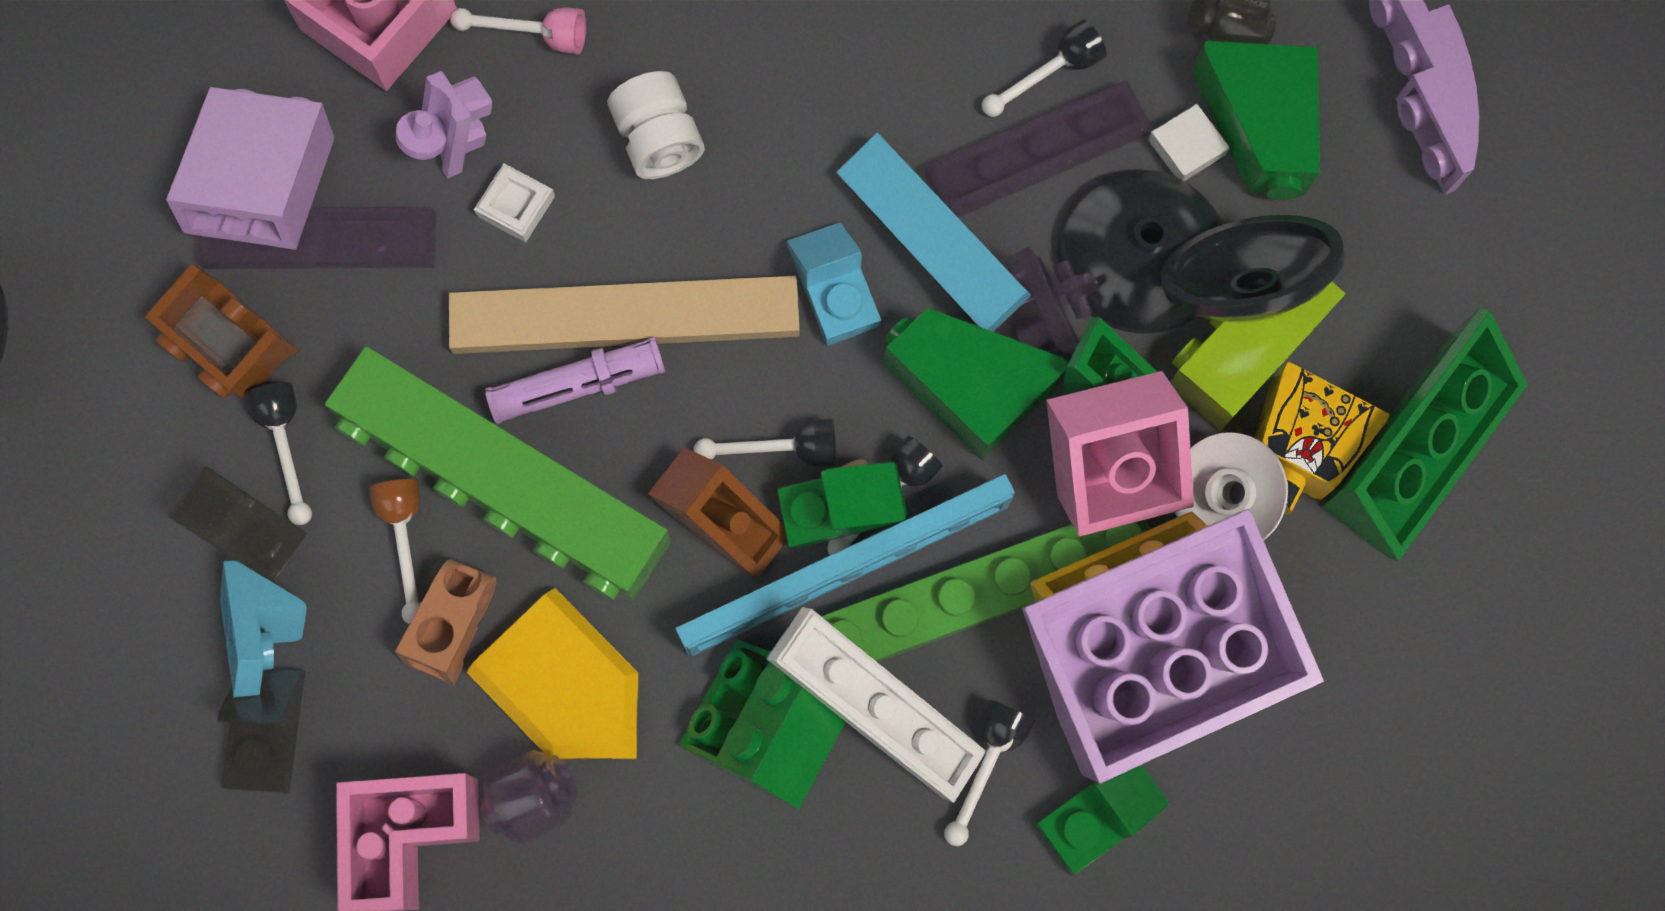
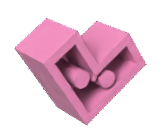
[337,773,480,911]

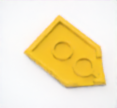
[467,588,639,759]

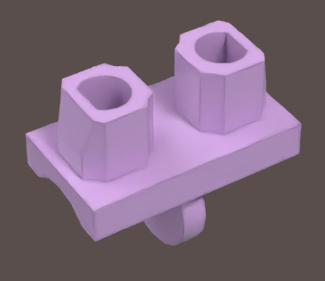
[395,71,493,178]

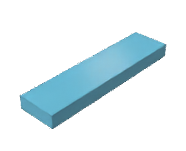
[837,132,1031,332]

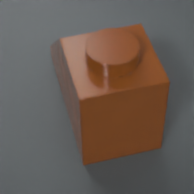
[648,447,787,580]

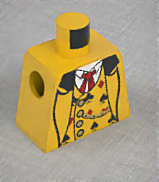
[1254,361,1390,515]

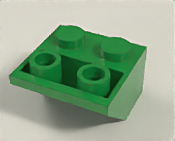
[678,639,846,810]

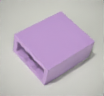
[166,87,335,250]

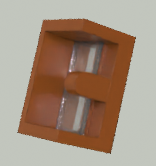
[145,263,300,399]

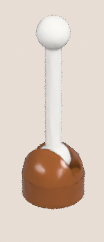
[369,479,421,624]

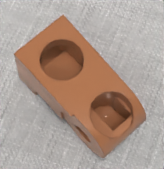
[395,559,497,686]

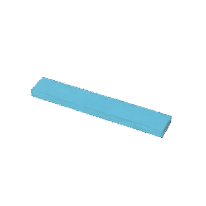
[676,474,1015,657]

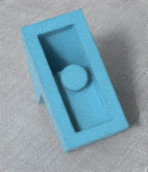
[787,222,881,346]
[219,560,307,697]

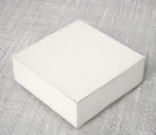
[1148,104,1230,181]
[474,163,555,243]

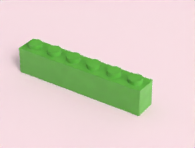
[324,346,671,601]

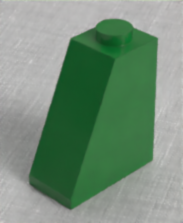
[1193,41,1320,200]
[883,308,1068,460]

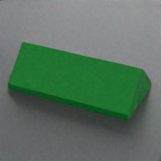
[1322,308,1528,561]

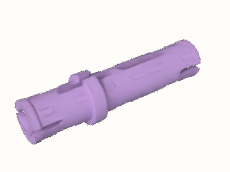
[485,337,666,424]

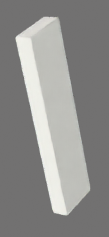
[767,607,987,803]

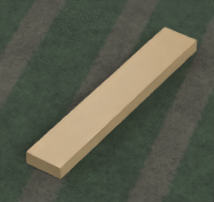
[449,276,800,354]

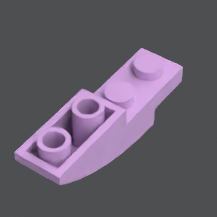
[1369,0,1479,195]

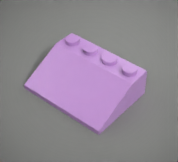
[1022,509,1324,783]

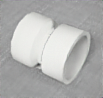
[607,71,705,179]

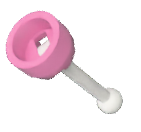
[450,7,586,54]

